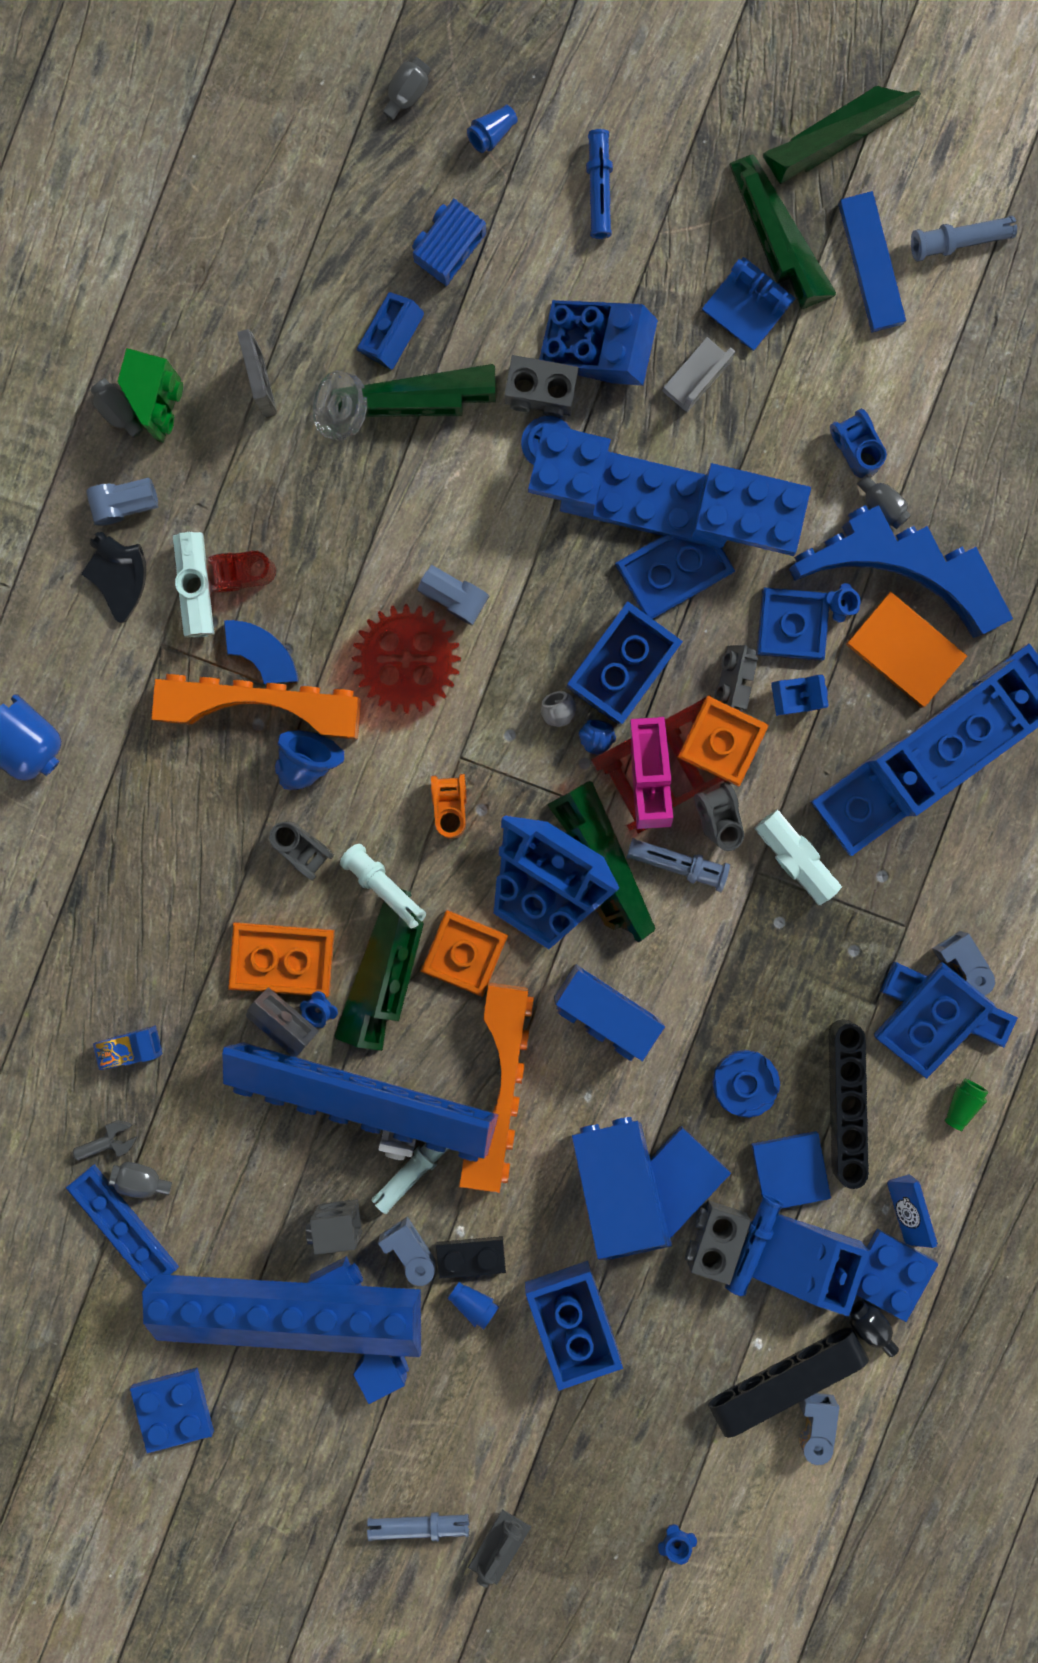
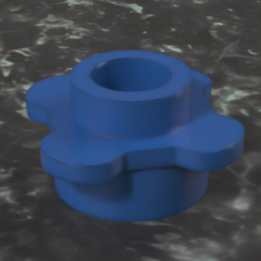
[825,583,861,623]
[300,991,338,1028]
[658,1524,697,1565]

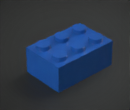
[566,601,683,727]
[554,964,665,1061]
[525,1261,623,1391]

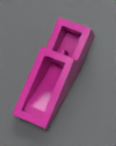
[630,717,673,829]

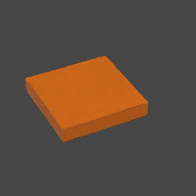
[677,696,769,787]
[421,910,508,997]

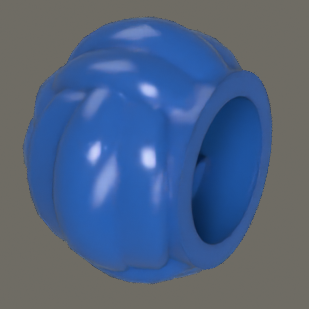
[579,720,616,755]

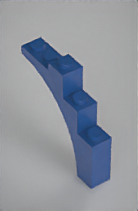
[789,505,1013,638]

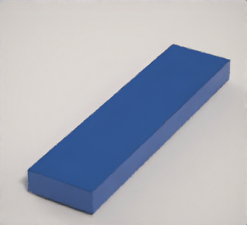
[838,191,906,333]
[880,962,1018,1048]
[66,1164,179,1286]

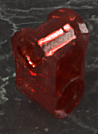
[208,550,276,593]

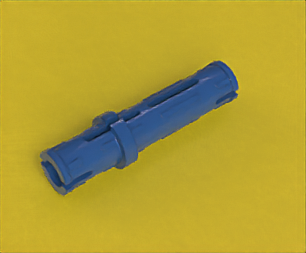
[586,129,613,239]
[725,1195,783,1296]

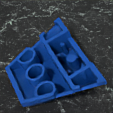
[494,816,619,949]

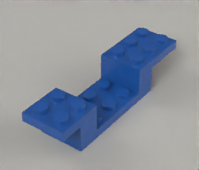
[528,423,811,556]
[810,643,1038,856]

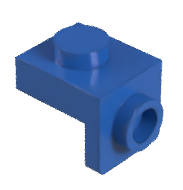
[771,674,829,716]

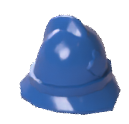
[275,730,345,790]

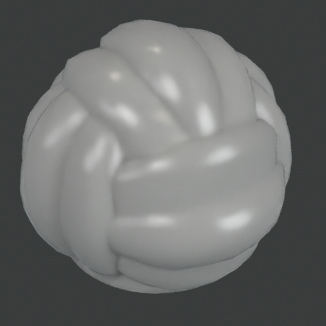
[541,691,576,727]

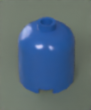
[0,694,62,781]

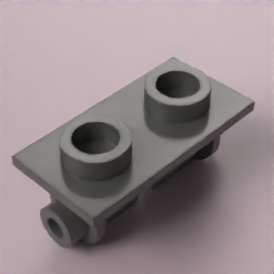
[714,645,759,712]
[468,1509,531,1588]

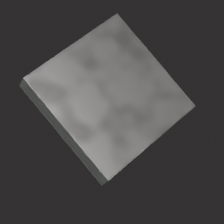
[237,329,277,417]

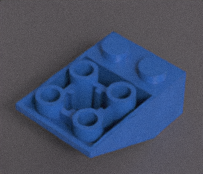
[539,300,658,386]
[752,1214,870,1317]

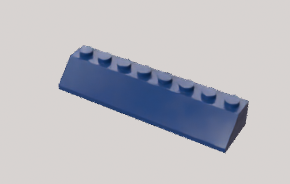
[222,1042,499,1162]
[142,1274,421,1357]

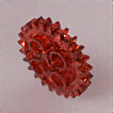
[352,604,462,714]

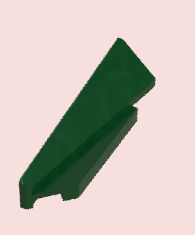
[763,86,921,184]
[729,154,836,310]
[334,364,496,417]
[547,781,655,942]
[334,889,424,1051]

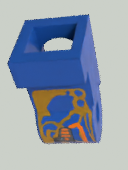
[93,1025,163,1070]

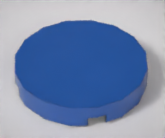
[712,1050,780,1118]

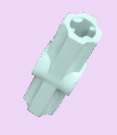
[173,532,214,638]
[754,810,842,905]

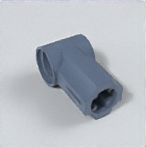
[86,478,159,526]
[417,565,489,625]

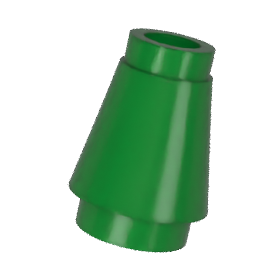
[944,1078,988,1131]

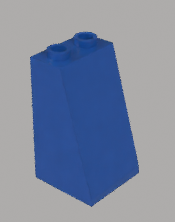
[572,1117,672,1260]

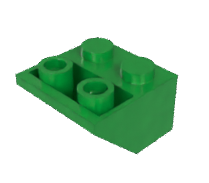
[117,348,183,443]

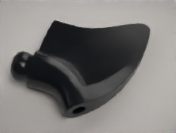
[81,532,146,623]

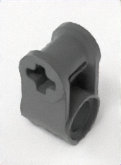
[694,782,744,851]
[269,821,334,881]

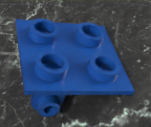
[702,257,796,351]

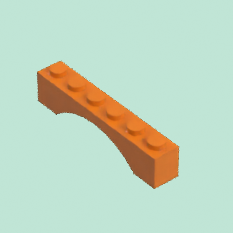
[151,674,361,739]
[459,982,534,1193]

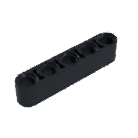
[828,1019,869,1189]
[708,1328,869,1438]

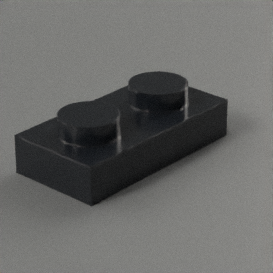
[436,1236,506,1279]

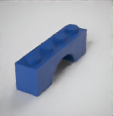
[307,1256,409,1404]

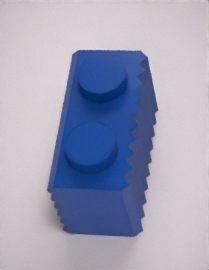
[412,198,486,286]

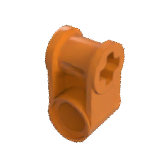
[431,774,467,839]

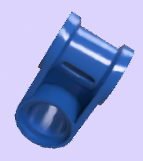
[830,408,887,478]

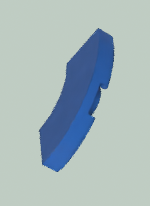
[224,620,299,685]

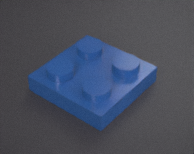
[856,1228,938,1322]
[130,1367,214,1453]

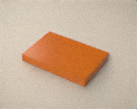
[846,592,967,708]
[228,922,335,997]

